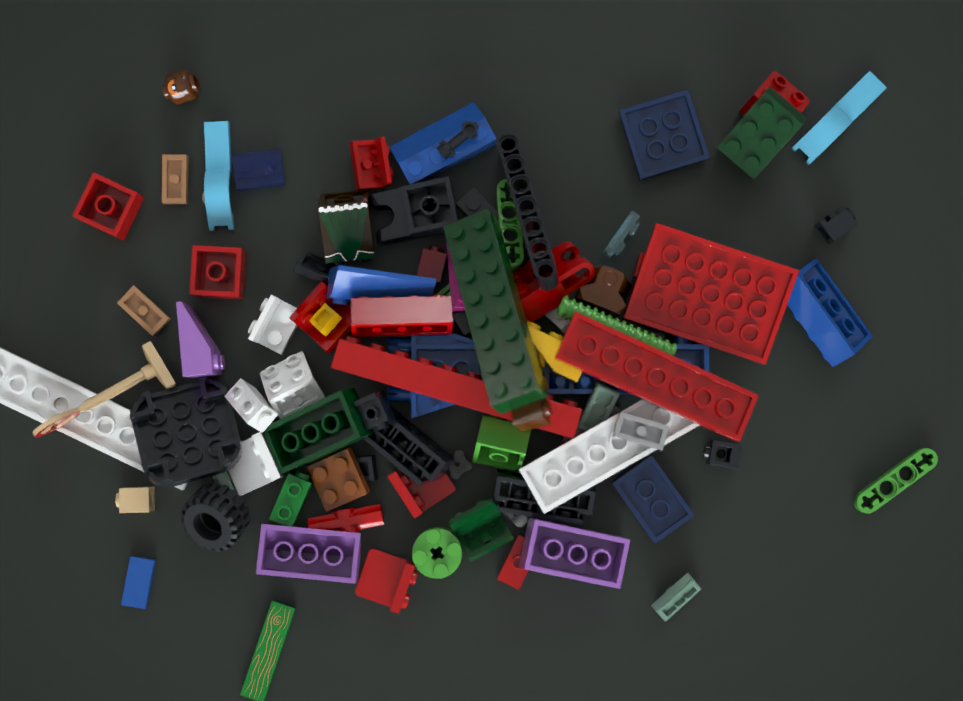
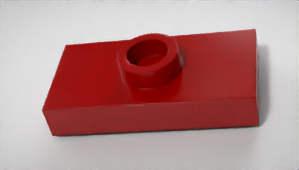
[497,534,529,590]

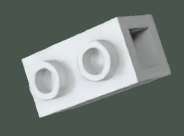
[224,378,279,433]

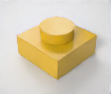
[309,303,342,336]

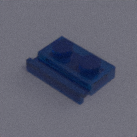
[232,149,285,191]

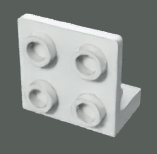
[248,295,297,355]
[260,351,325,419]
[228,432,285,496]

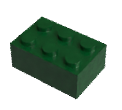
[717,87,807,179]

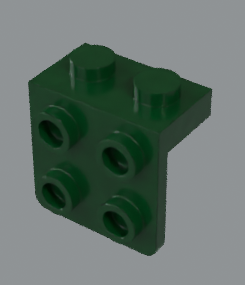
[448,499,514,562]

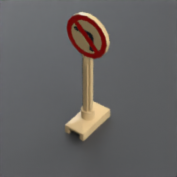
[32,341,176,438]

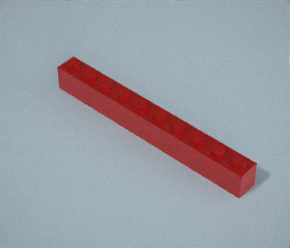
[331,336,582,439]

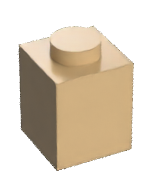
[115,486,155,513]

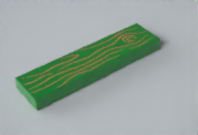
[240,600,296,701]

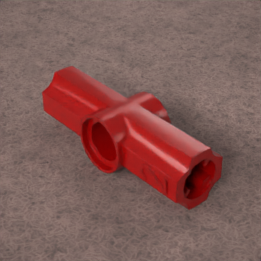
[308,504,385,533]

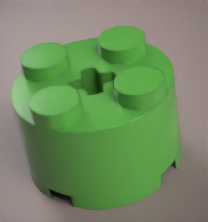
[412,527,462,579]

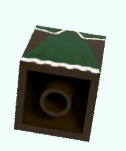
[318,190,375,265]

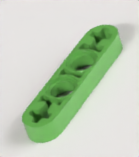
[495,179,524,271]
[854,448,938,513]

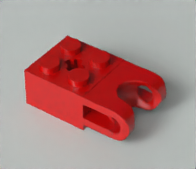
[513,241,595,322]

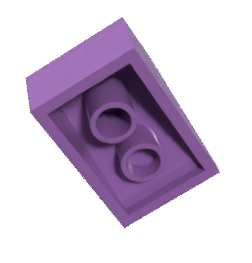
[176,301,225,378]

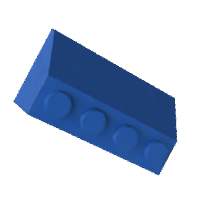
[389,102,497,185]
[787,258,873,367]
[326,265,436,305]

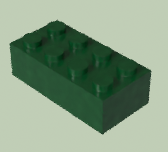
[263,388,374,474]

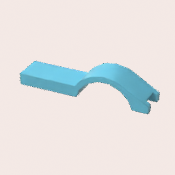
[792,71,887,165]
[204,121,234,231]

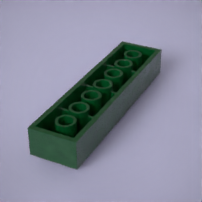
[443,208,548,414]

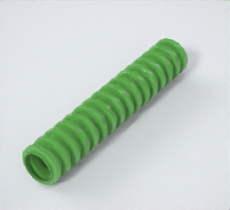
[557,296,677,356]

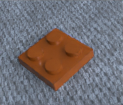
[307,447,371,512]

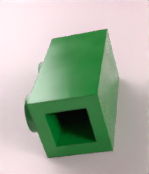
[269,471,314,527]

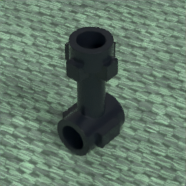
[436,121,479,160]

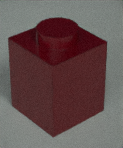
[417,246,447,285]

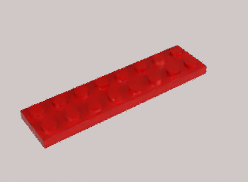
[554,311,759,442]

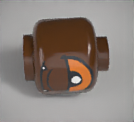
[162,69,201,105]

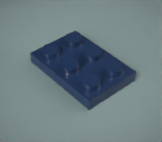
[611,455,695,544]

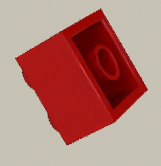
[72,172,145,241]
[189,245,247,300]

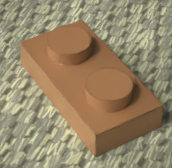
[162,155,189,204]
[117,285,171,337]

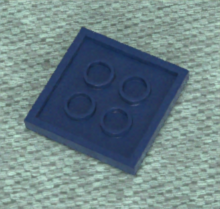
[618,89,710,181]

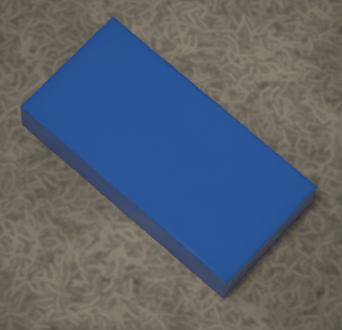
[121,555,156,609]

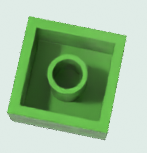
[472,416,531,473]

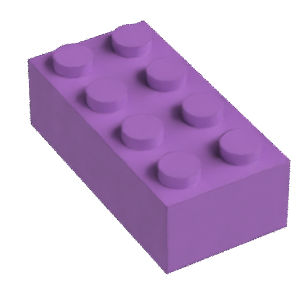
[519,517,630,589]

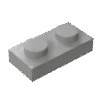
[613,412,669,451]

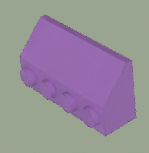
[256,524,361,583]

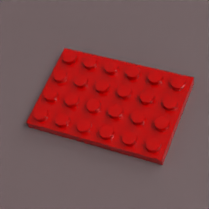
[623,223,799,365]

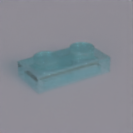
[603,210,640,258]

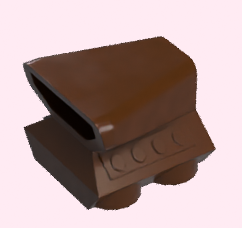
[575,266,631,318]

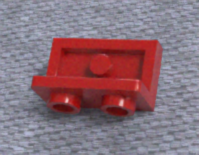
[349,136,393,191]

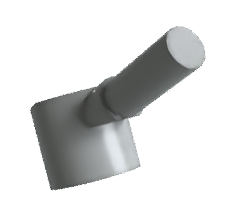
[497,504,528,527]

